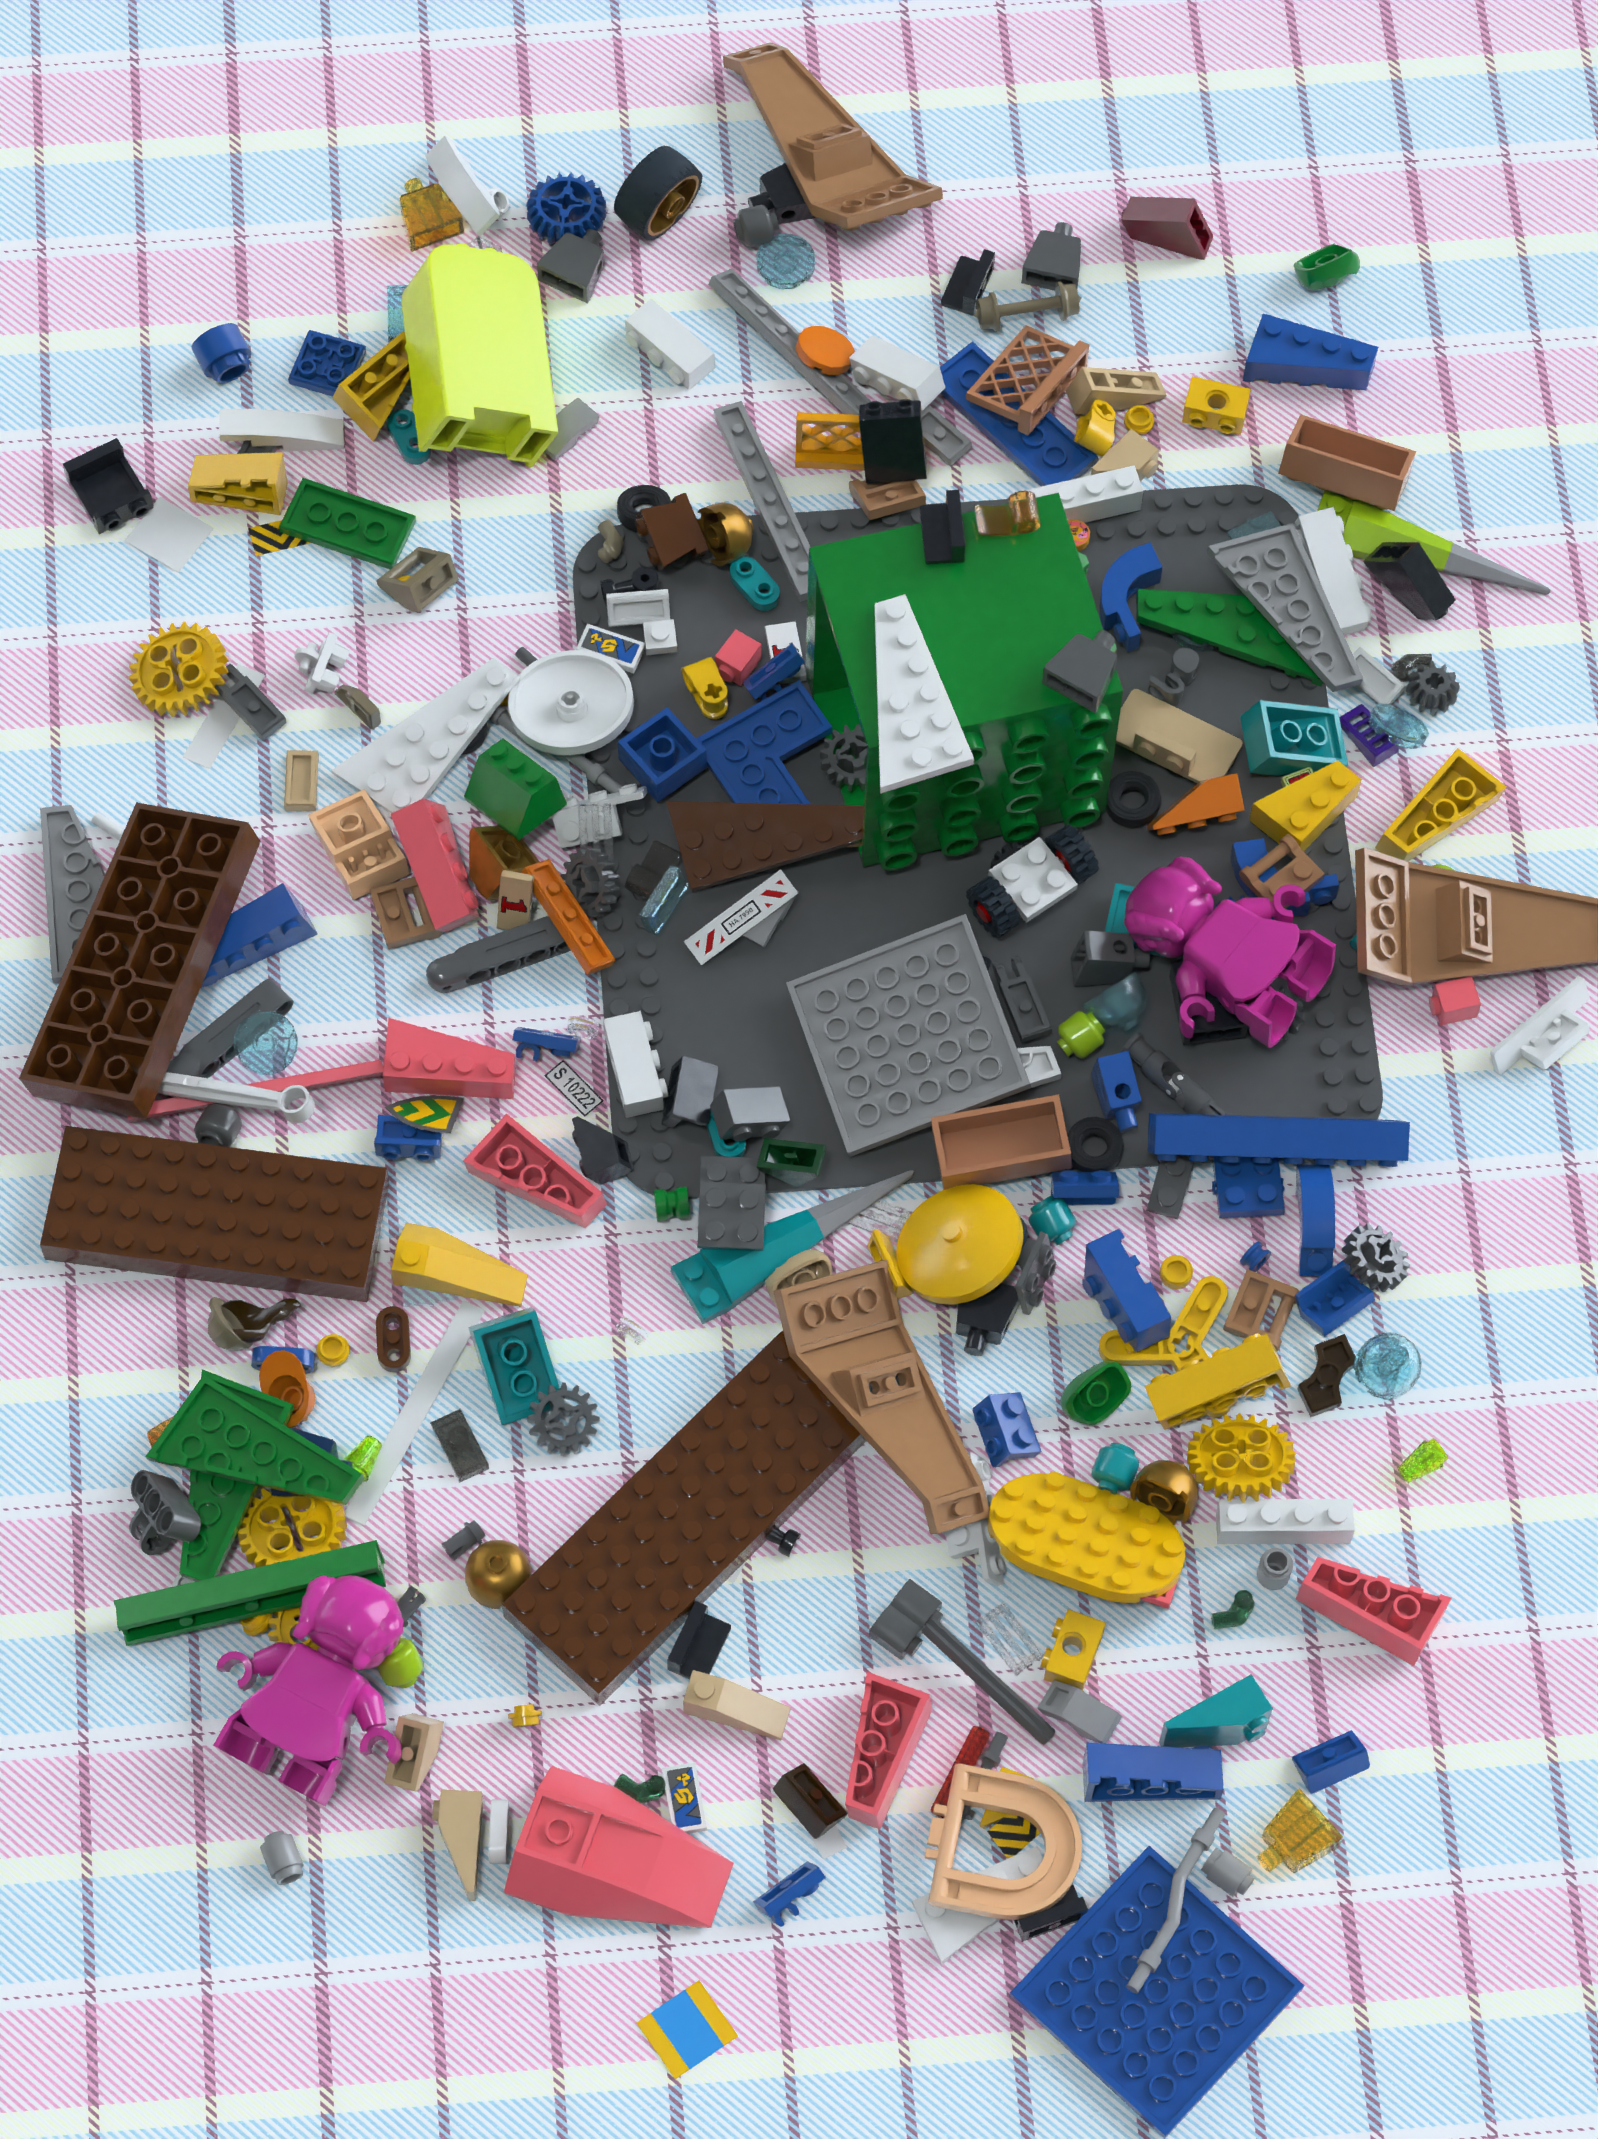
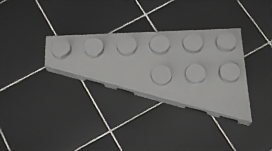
[1206,523,1363,692]
[40,805,104,984]

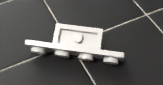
[547,784,647,849]
[1490,976,1590,1075]
[945,1452,1005,1586]

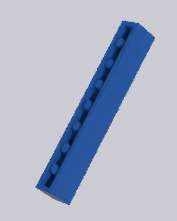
[1147,1113,1410,1167]

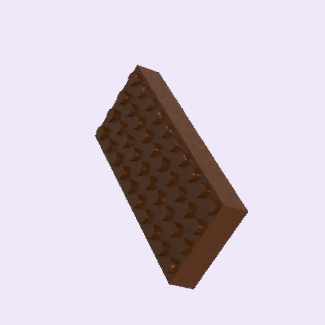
[19,802,261,1119]
[40,1126,389,1302]

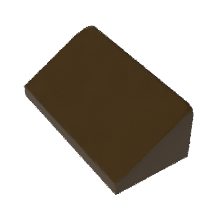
[773,1763,848,1839]

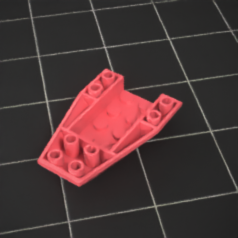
[504,1766,734,1928]

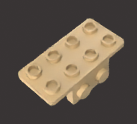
[1116,689,1243,783]

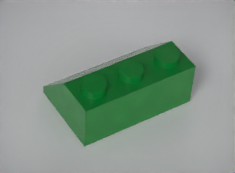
[464,738,567,841]

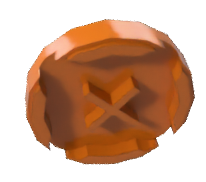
[795,326,855,375]

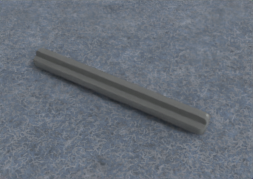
[922,1618,1055,1745]

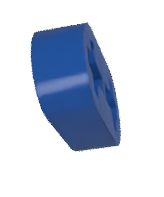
[251,1346,315,1374]

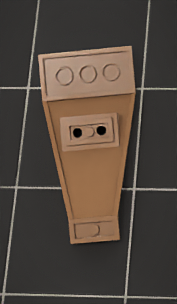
[723,42,943,231]
[1355,847,1598,986]
[773,1260,989,1534]

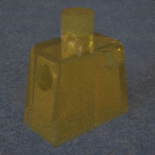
[399,178,464,252]
[1257,1788,1343,1873]

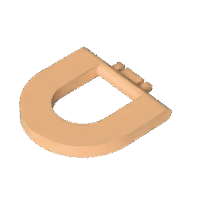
[924,1764,1082,1920]

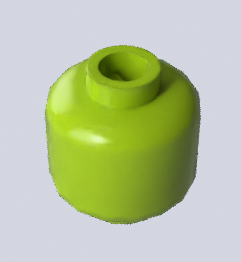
[1057,1011,1106,1059]
[376,1637,423,1688]

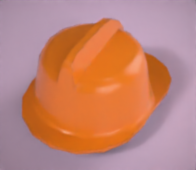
[259,1350,316,1428]

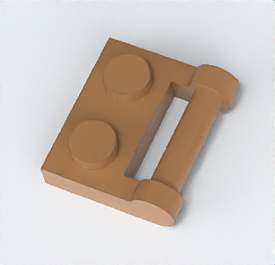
[849,479,926,520]
[1239,834,1325,909]
[370,877,443,949]
[1223,1269,1300,1351]

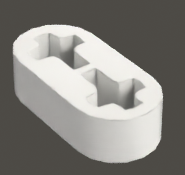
[489,1799,509,1864]

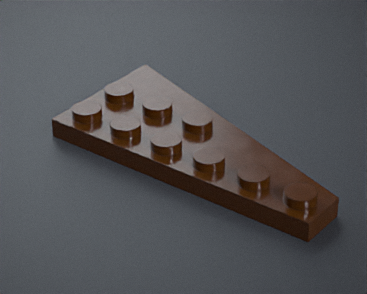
[666,801,864,892]

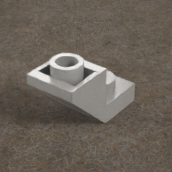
[1037,1680,1122,1743]

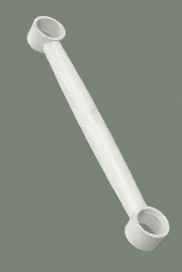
[157,1072,315,1123]

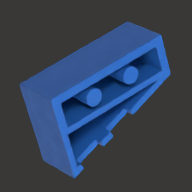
[1082,1228,1171,1352]

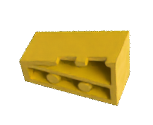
[332,331,410,442]
[188,452,288,515]
[1249,760,1362,851]

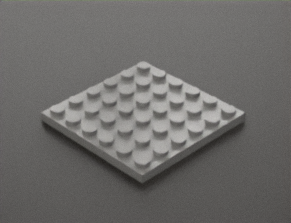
[786,914,1032,1157]

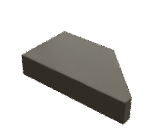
[335,684,381,730]

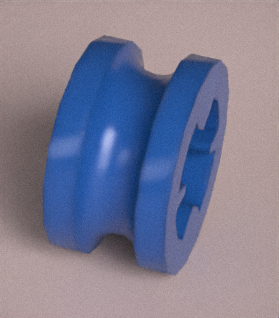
[1240,1241,1271,1272]

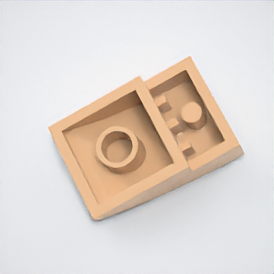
[308,789,410,900]

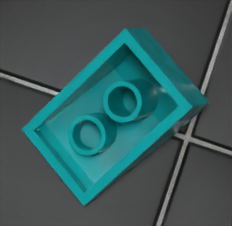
[1240,700,1348,776]
[468,1307,560,1425]
[1159,1674,1273,1748]

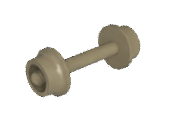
[974,281,1082,332]

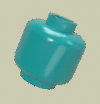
[1028,1195,1077,1246]
[1091,1443,1139,1494]

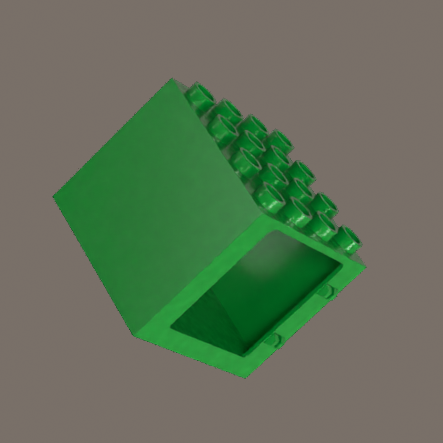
[805,493,1123,870]

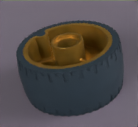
[613,145,703,240]

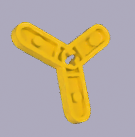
[1098,1276,1231,1418]

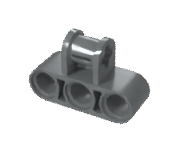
[129,1470,201,1555]

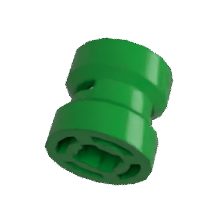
[654,1186,690,1222]

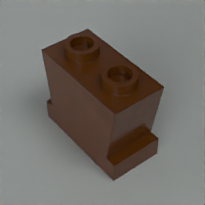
[635,492,709,572]

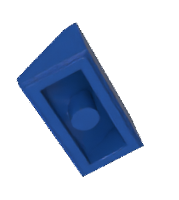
[1292,1730,1370,1794]

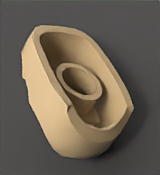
[765,1249,832,1307]

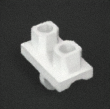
[294,632,350,694]

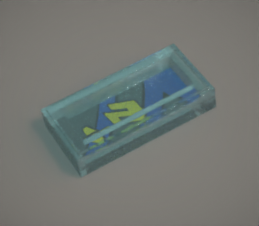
[639,865,688,936]

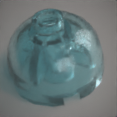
[1082,972,1148,1032]
[1353,1332,1422,1400]

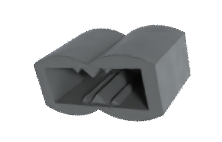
[869,1579,943,1660]

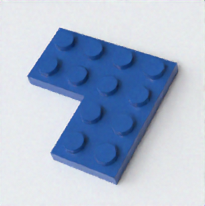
[696,680,832,804]

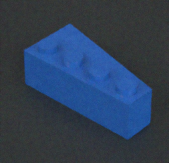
[201,883,318,988]

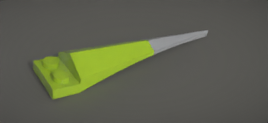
[1317,491,1551,595]

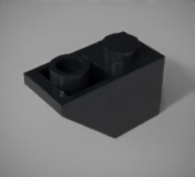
[572,1116,634,1185]

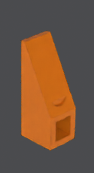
[1147,773,1245,835]

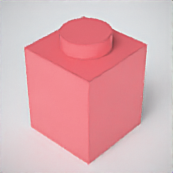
[715,629,762,686]
[1429,976,1481,1026]

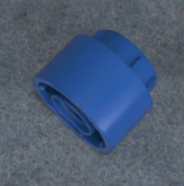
[191,323,251,383]

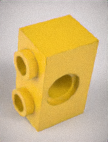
[1182,376,1251,435]
[1040,1609,1106,1691]

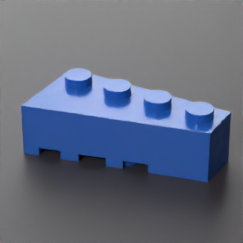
[1243,313,1379,391]
[1082,1742,1224,1802]

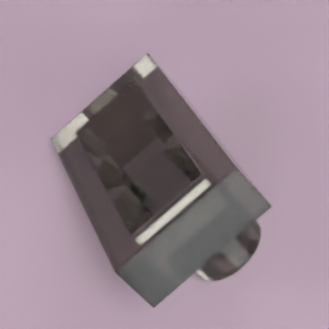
[430,1409,489,1483]

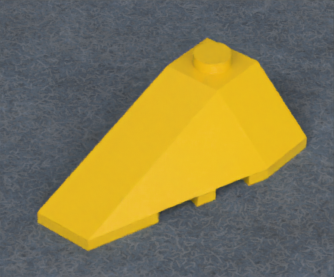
[391,1223,528,1307]

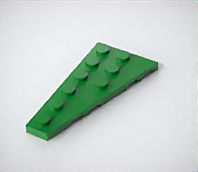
[1136,589,1323,687]
[179,1369,294,1582]
[145,1375,365,1505]

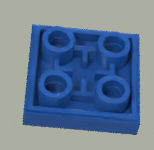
[288,330,366,397]

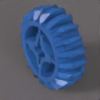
[526,172,607,246]

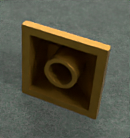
[469,826,540,900]

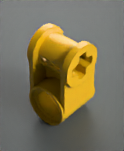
[1074,399,1116,457]
[681,657,728,719]

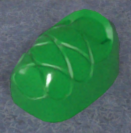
[1293,243,1360,290]
[1060,1360,1132,1425]

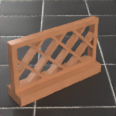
[966,325,1090,435]

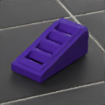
[1339,704,1401,767]

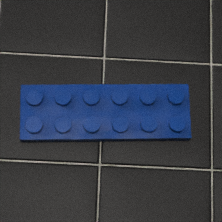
[940,341,1098,487]

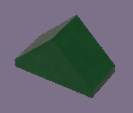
[756,1138,827,1188]

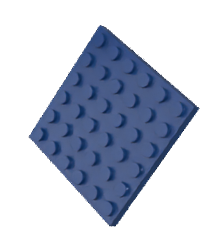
[1009,1846,1305,2139]

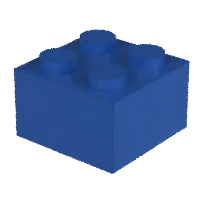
[618,707,707,803]

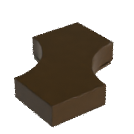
[1297,1334,1358,1418]

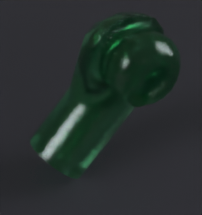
[1211,1590,1255,1630]
[614,1773,666,1804]

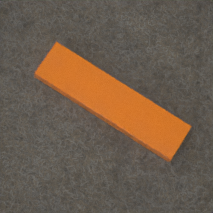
[521,859,615,975]

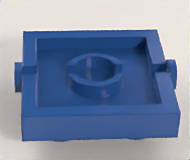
[1212,1156,1285,1218]

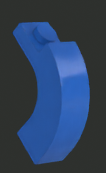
[1099,542,1162,652]
[1230,838,1339,916]
[1295,1164,1335,1276]

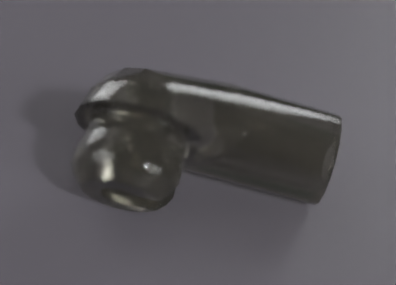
[1391,654,1432,682]

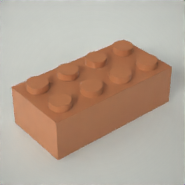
[1278,414,1417,511]
[931,1094,1072,1190]

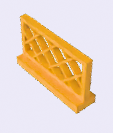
[795,412,864,471]

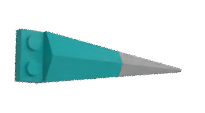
[670,1170,914,1324]

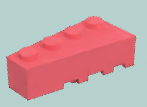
[391,798,479,932]
[383,1017,516,1099]
[463,1113,607,1228]
[1296,1557,1452,1666]
[845,1672,933,1829]

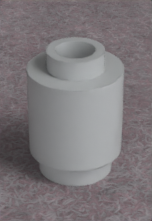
[1257,1548,1293,1590]
[260,1831,304,1885]
[1201,1848,1254,1897]

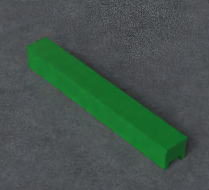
[114,1540,386,1646]

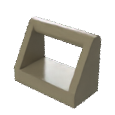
[376,547,459,613]

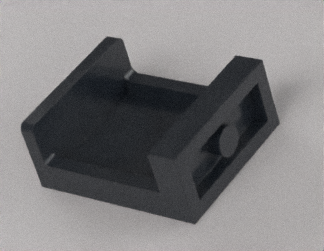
[859,399,927,483]
[63,438,154,534]

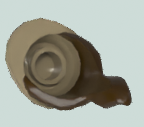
[208,1297,301,1351]

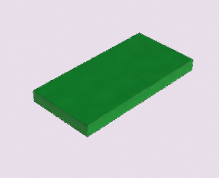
[279,478,416,570]

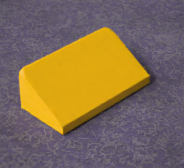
[867,1229,913,1299]

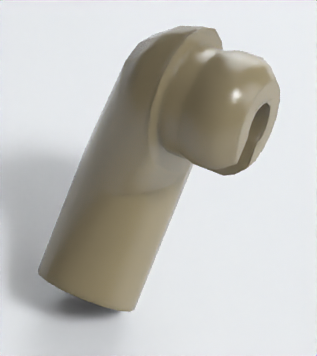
[598,520,624,563]

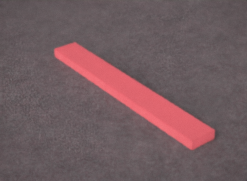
[127,1060,383,1122]

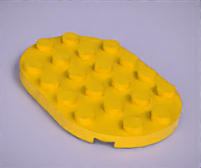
[987,1472,1185,1603]

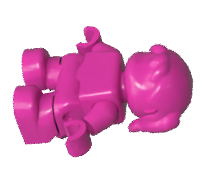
[1124,856,1336,1048]
[213,1575,404,1807]

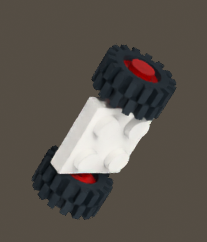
[966,824,1099,938]

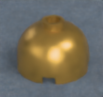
[697,502,753,566]
[1130,1460,1199,1525]
[465,1540,531,1609]

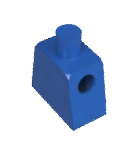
[1091,1051,1141,1133]

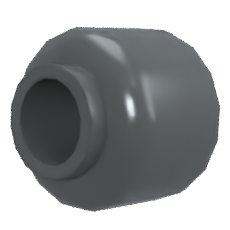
[733,205,779,247]
[194,1103,242,1147]

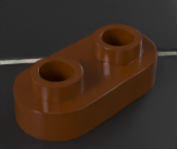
[376,1306,411,1372]

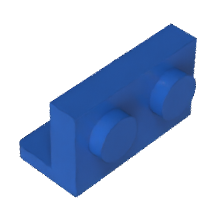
[374,1115,443,1161]
[1051,1170,1119,1205]
[1295,1260,1375,1337]
[972,1392,1042,1468]

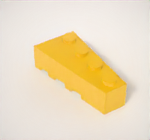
[1375,748,1507,861]
[1144,1334,1291,1430]

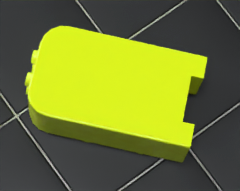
[401,244,558,467]

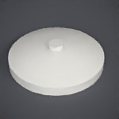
[508,650,634,755]

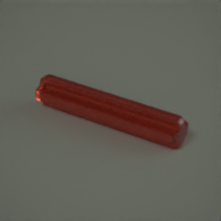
[930,1726,990,1819]

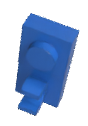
[743,643,805,701]
[512,1026,581,1061]
[753,1861,826,1927]

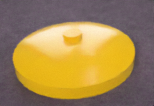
[896,1184,1023,1304]

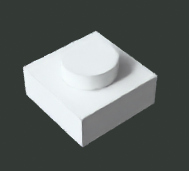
[643,619,677,655]

